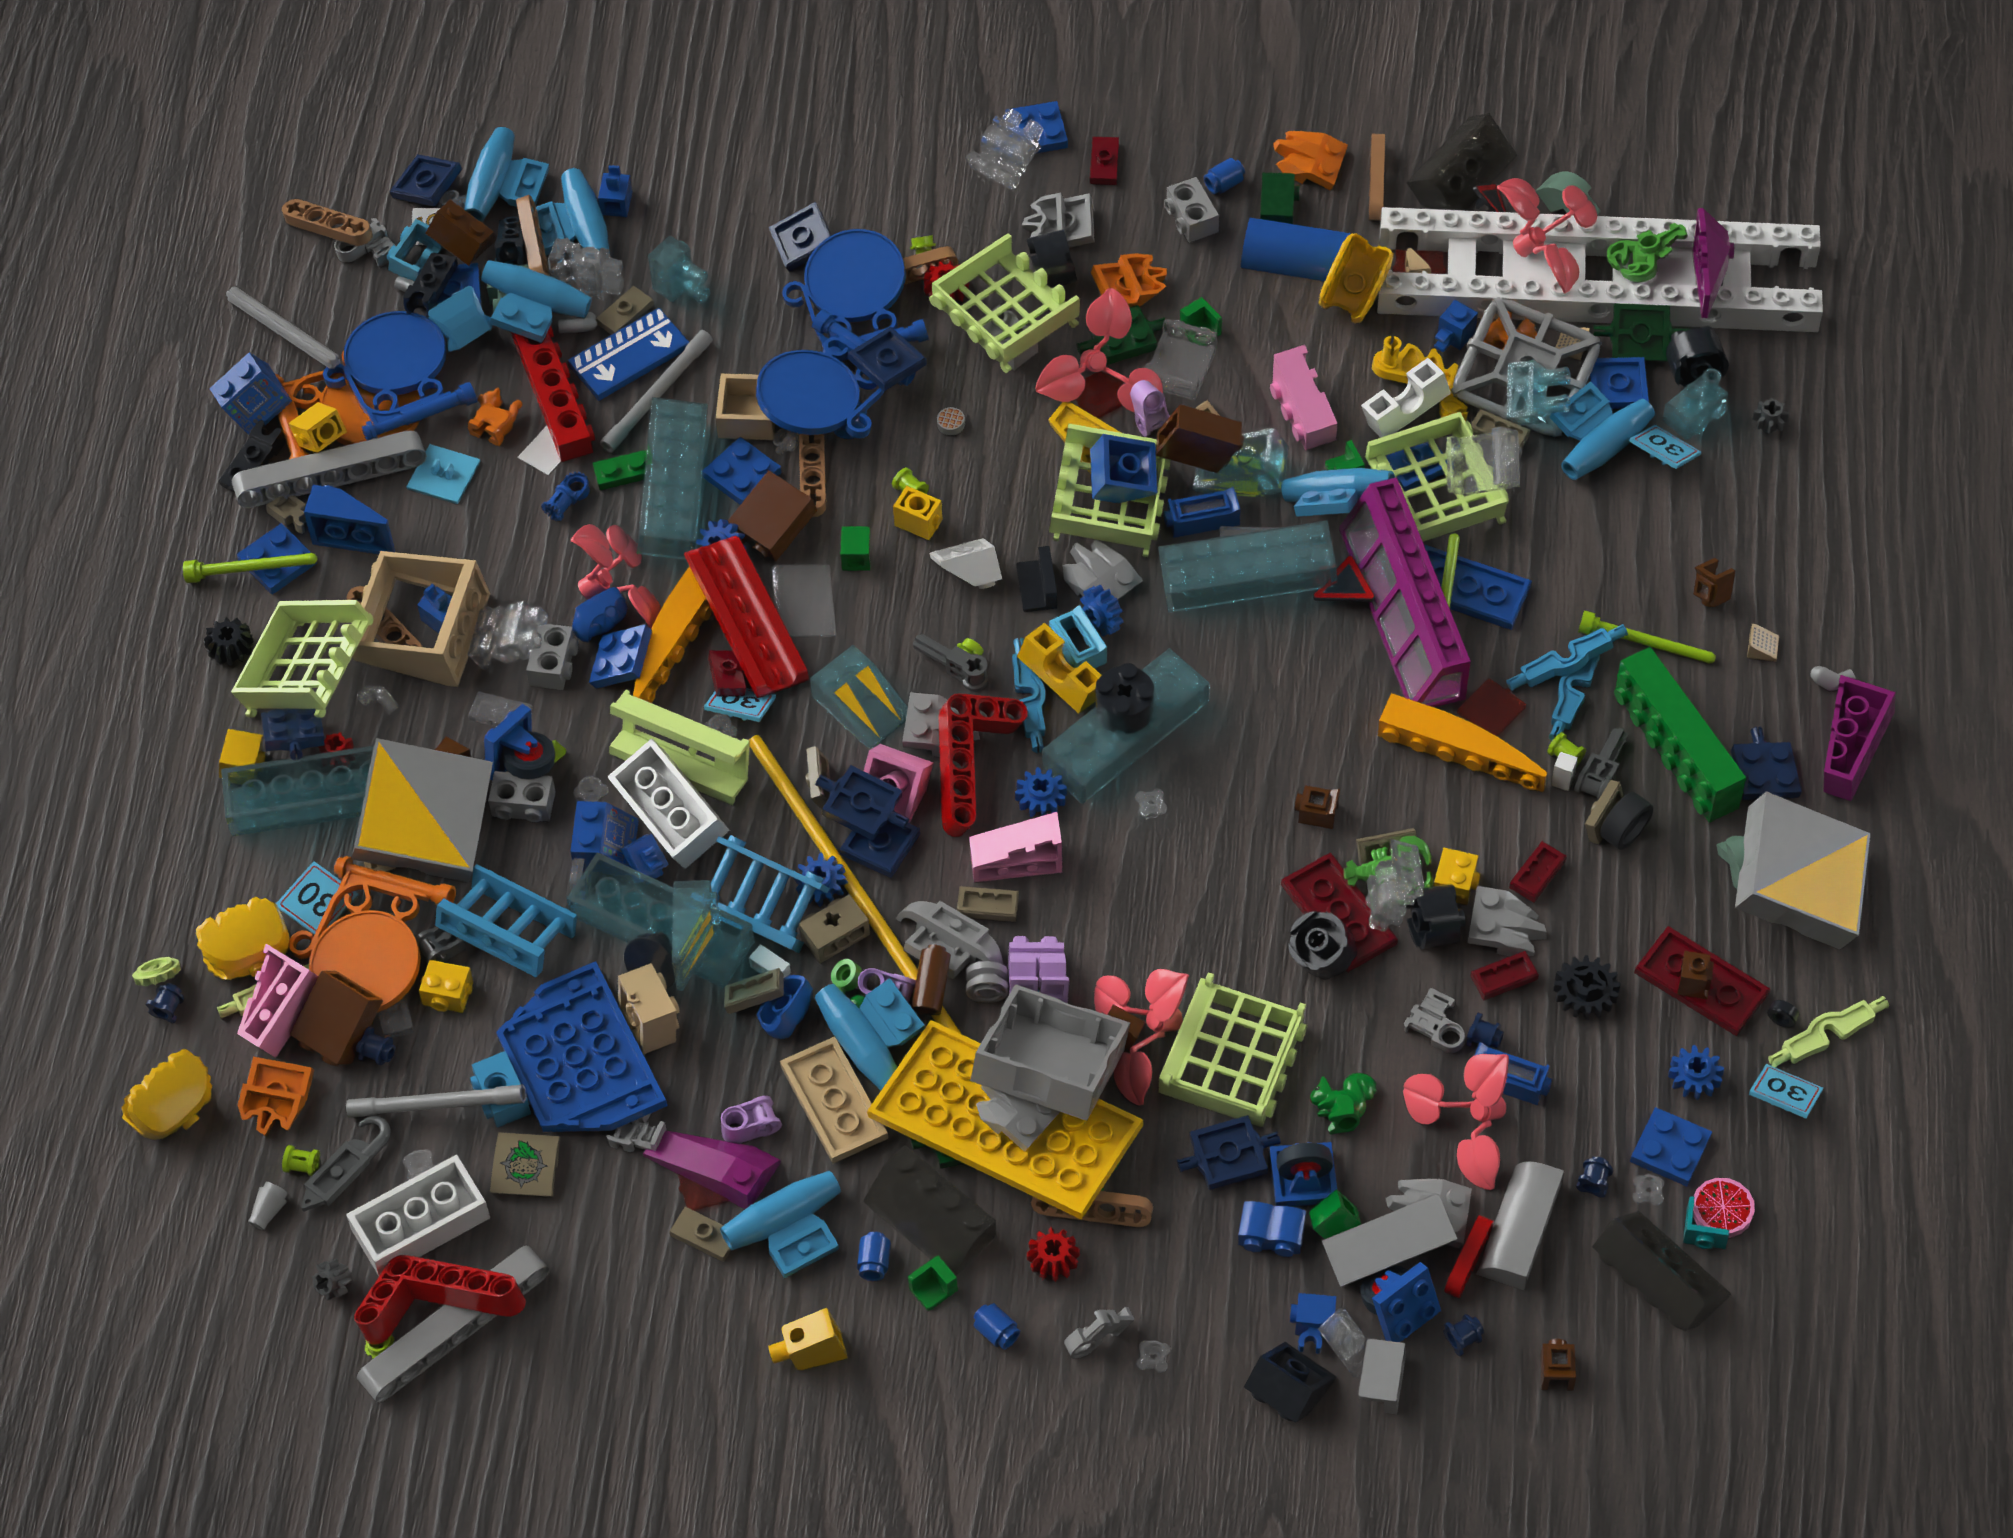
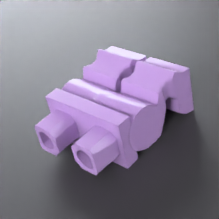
[1008,936,1069,1003]

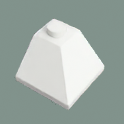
[930,538,1002,589]

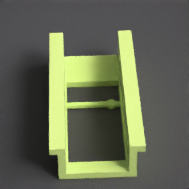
[609,690,750,805]

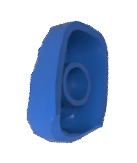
[572,587,628,643]
[756,975,814,1039]

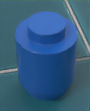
[1203,158,1245,194]
[857,1232,891,1281]
[974,1303,1021,1350]

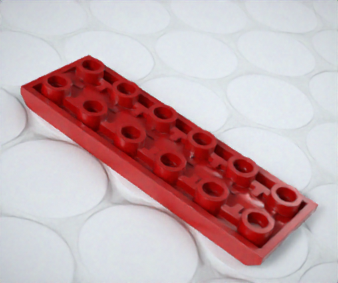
[684,536,809,698]

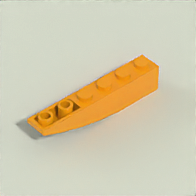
[633,566,713,703]
[1378,693,1547,792]

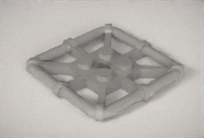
[1451,297,1602,438]

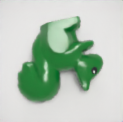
[1310,1073,1377,1134]

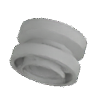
[966,961,1008,1003]

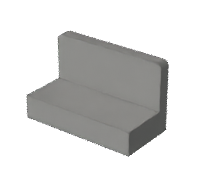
[1358,1339,1406,1414]

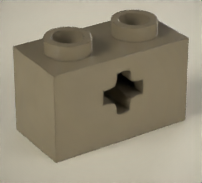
[799,894,870,964]

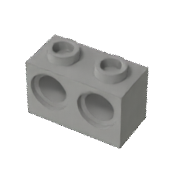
[1164,177,1219,243]
[526,623,579,690]
[488,771,556,822]

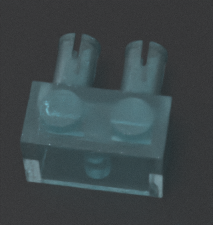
[648,235,710,304]
[1507,360,1571,426]
[1663,368,1729,440]

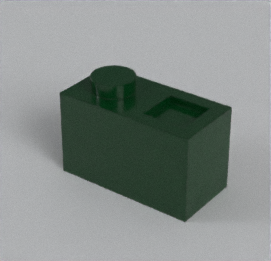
[1260,172,1300,224]

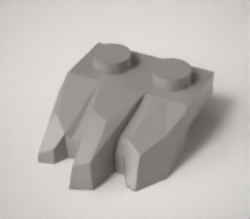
[1022,192,1095,248]
[1062,539,1143,600]
[902,692,980,757]
[1468,886,1547,956]
[976,1085,1060,1152]
[1386,1179,1472,1248]

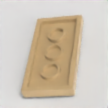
[780,1036,888,1164]

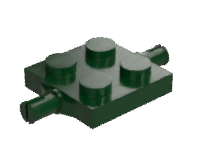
[1593,303,1689,362]
[1076,305,1168,365]

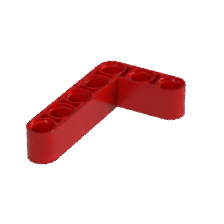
[938,693,1028,837]
[354,1255,526,1345]

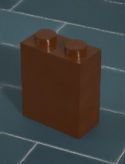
[1156,404,1244,473]
[728,470,817,561]
[290,971,383,1066]

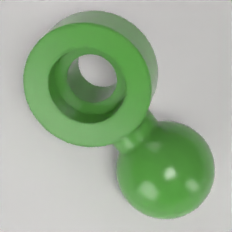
[831,959,862,994]

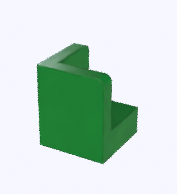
[1180,297,1222,347]
[1325,440,1365,470]
[840,526,871,571]
[1309,1189,1361,1239]
[908,1255,958,1311]

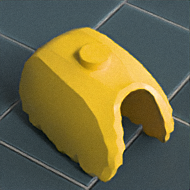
[1318,233,1394,324]
[196,897,290,980]
[122,1049,212,1140]

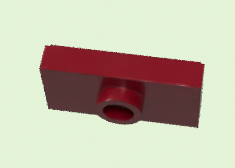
[1090,137,1119,185]
[708,650,746,696]
[1509,841,1567,903]
[1470,950,1539,1001]

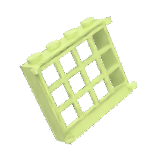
[929,233,1080,373]
[1365,412,1509,542]
[1049,423,1171,557]
[231,600,374,718]
[1159,972,1307,1127]

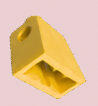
[768,1308,848,1370]

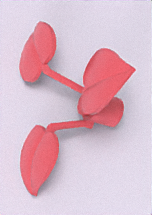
[1497,178,1597,294]
[1035,288,1163,413]
[571,524,661,629]
[1094,969,1189,1105]
[1403,1054,1509,1190]

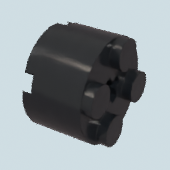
[1026,230,1077,289]
[1666,326,1729,391]
[1096,663,1154,734]
[1405,884,1466,950]
[1288,911,1358,980]

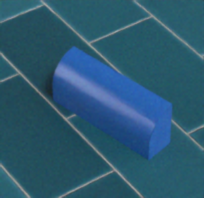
[1241,217,1351,281]

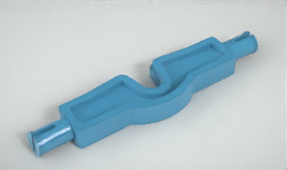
[1506,624,1628,691]
[1012,638,1045,753]
[1549,655,1600,740]

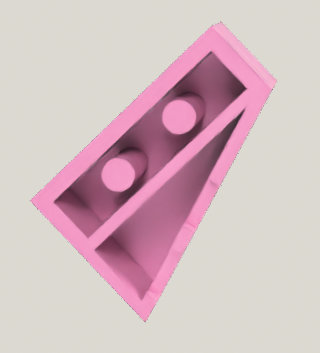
[1270,344,1337,450]
[969,812,1062,882]
[237,944,319,1058]

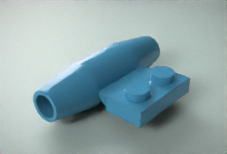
[464,127,549,222]
[536,168,610,263]
[481,260,592,343]
[1549,381,1655,480]
[1282,468,1395,517]
[815,978,925,1091]
[720,1171,841,1278]

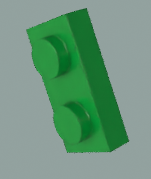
[592,450,654,490]

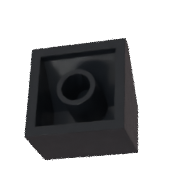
[1244,1342,1336,1423]

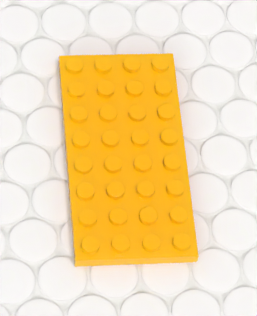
[867,1020,1143,1220]

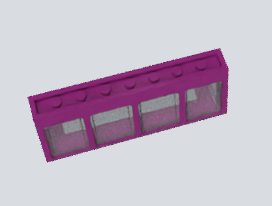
[1339,477,1471,707]

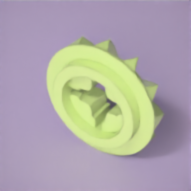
[132,957,181,987]

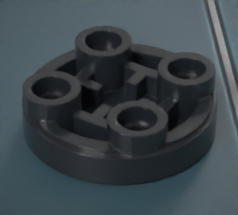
[624,932,685,989]

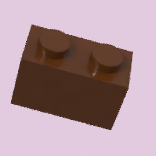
[425,199,497,266]

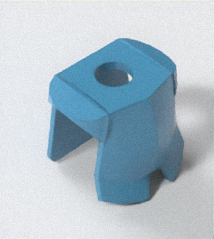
[427,286,494,352]

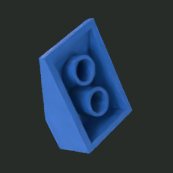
[304,485,395,554]

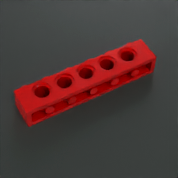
[511,325,595,462]

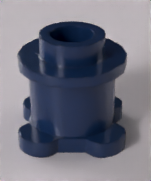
[146,983,184,1023]
[1466,1012,1504,1049]
[356,1026,396,1066]
[1576,1157,1613,1198]
[1443,1314,1484,1357]

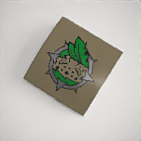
[490,1132,560,1197]

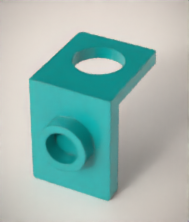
[1683,1196,1729,1249]

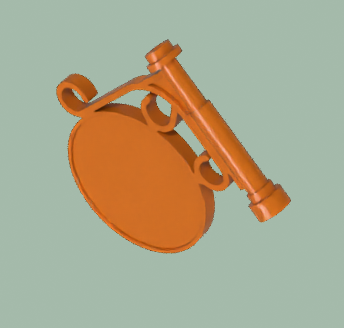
[275,351,420,459]
[289,856,456,1013]

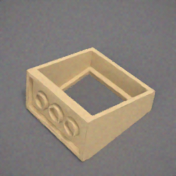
[352,551,490,687]

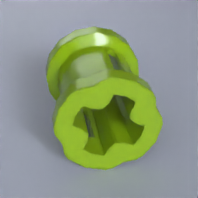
[892,467,929,494]
[1547,732,1586,767]
[282,1145,320,1177]

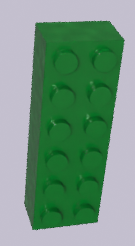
[1614,647,1746,823]

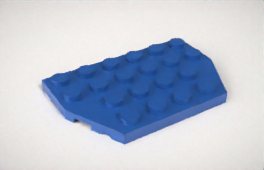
[496,961,667,1132]

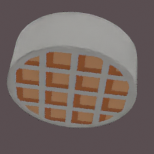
[937,407,965,435]

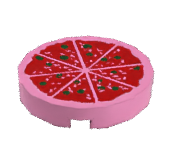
[1693,1178,1755,1238]

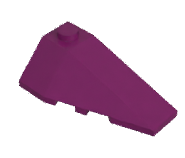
[1692,208,1734,318]
[643,1131,781,1209]

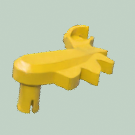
[1372,336,1468,421]

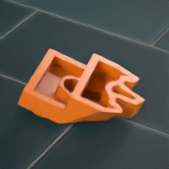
[1273,131,1348,190]
[1090,253,1167,307]
[237,1056,314,1136]

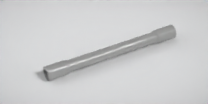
[600,330,713,453]
[346,1085,526,1118]

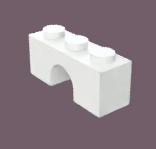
[1361,358,1451,438]

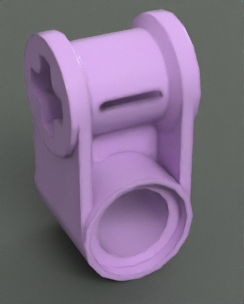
[1130,380,1170,437]
[858,968,916,1006]
[721,1096,782,1144]

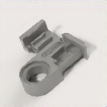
[334,218,397,268]
[1404,988,1465,1053]
[607,1113,667,1152]
[1064,1307,1135,1358]

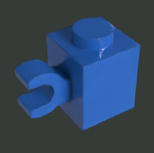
[598,165,632,217]
[1434,300,1478,352]
[417,583,452,633]
[620,834,669,882]
[1290,1293,1336,1354]

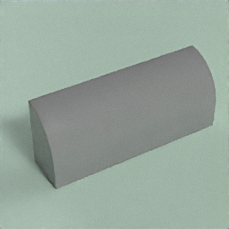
[1476,1162,1564,1290]
[1322,1193,1458,1287]

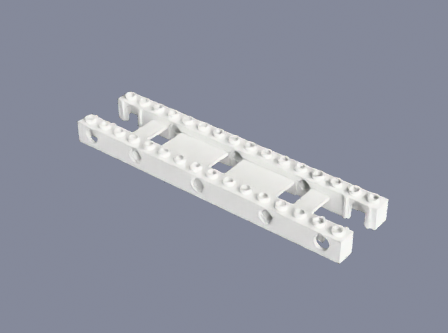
[1377,207,1823,332]

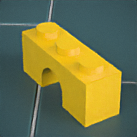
[1017,623,1102,714]

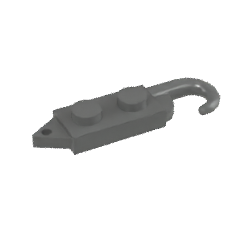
[301,1116,391,1212]

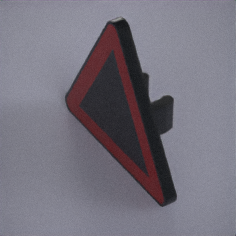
[1473,183,1506,212]
[1313,555,1376,602]

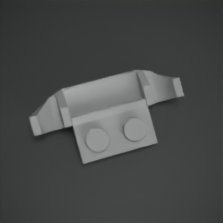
[896,901,1003,979]

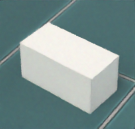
[1551,752,1578,791]
[749,944,791,978]

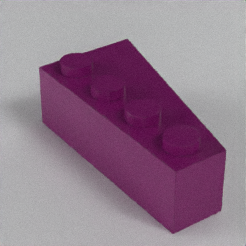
[1823,675,1896,801]

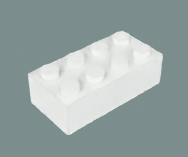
[608,738,730,869]
[346,1154,490,1276]

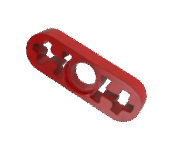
[1444,1215,1494,1299]

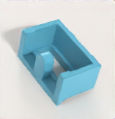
[387,219,443,281]
[1049,605,1107,668]

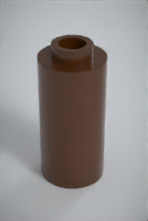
[911,944,951,1015]

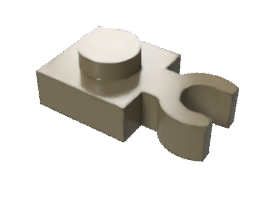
[266,495,306,534]

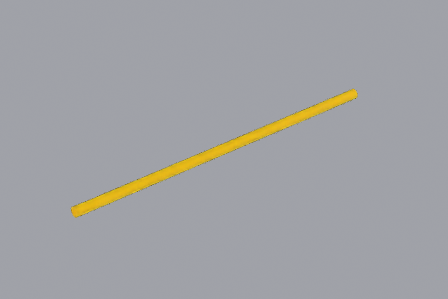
[749,735,962,1034]

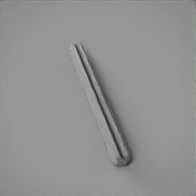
[226,286,340,369]

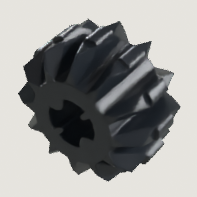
[204,617,254,667]

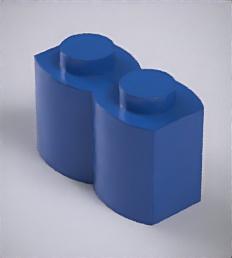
[1238,1201,1306,1257]

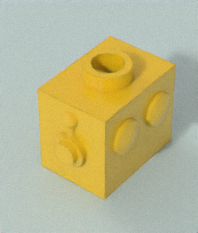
[288,402,347,453]
[893,486,943,540]
[219,729,266,784]
[1434,847,1481,905]
[419,960,473,1013]

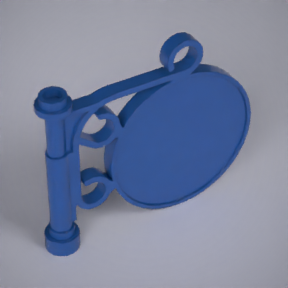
[782,229,929,362]
[756,309,916,438]
[323,311,478,440]

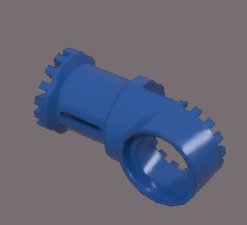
[541,471,590,521]

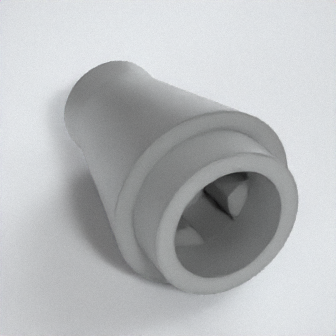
[248,1182,288,1230]

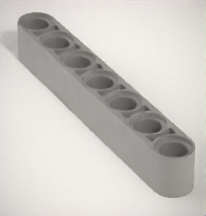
[232,430,427,508]
[357,1245,549,1402]

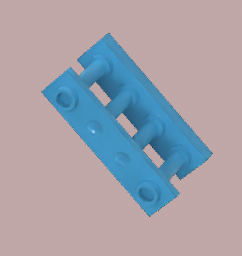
[688,835,830,953]
[435,864,577,977]

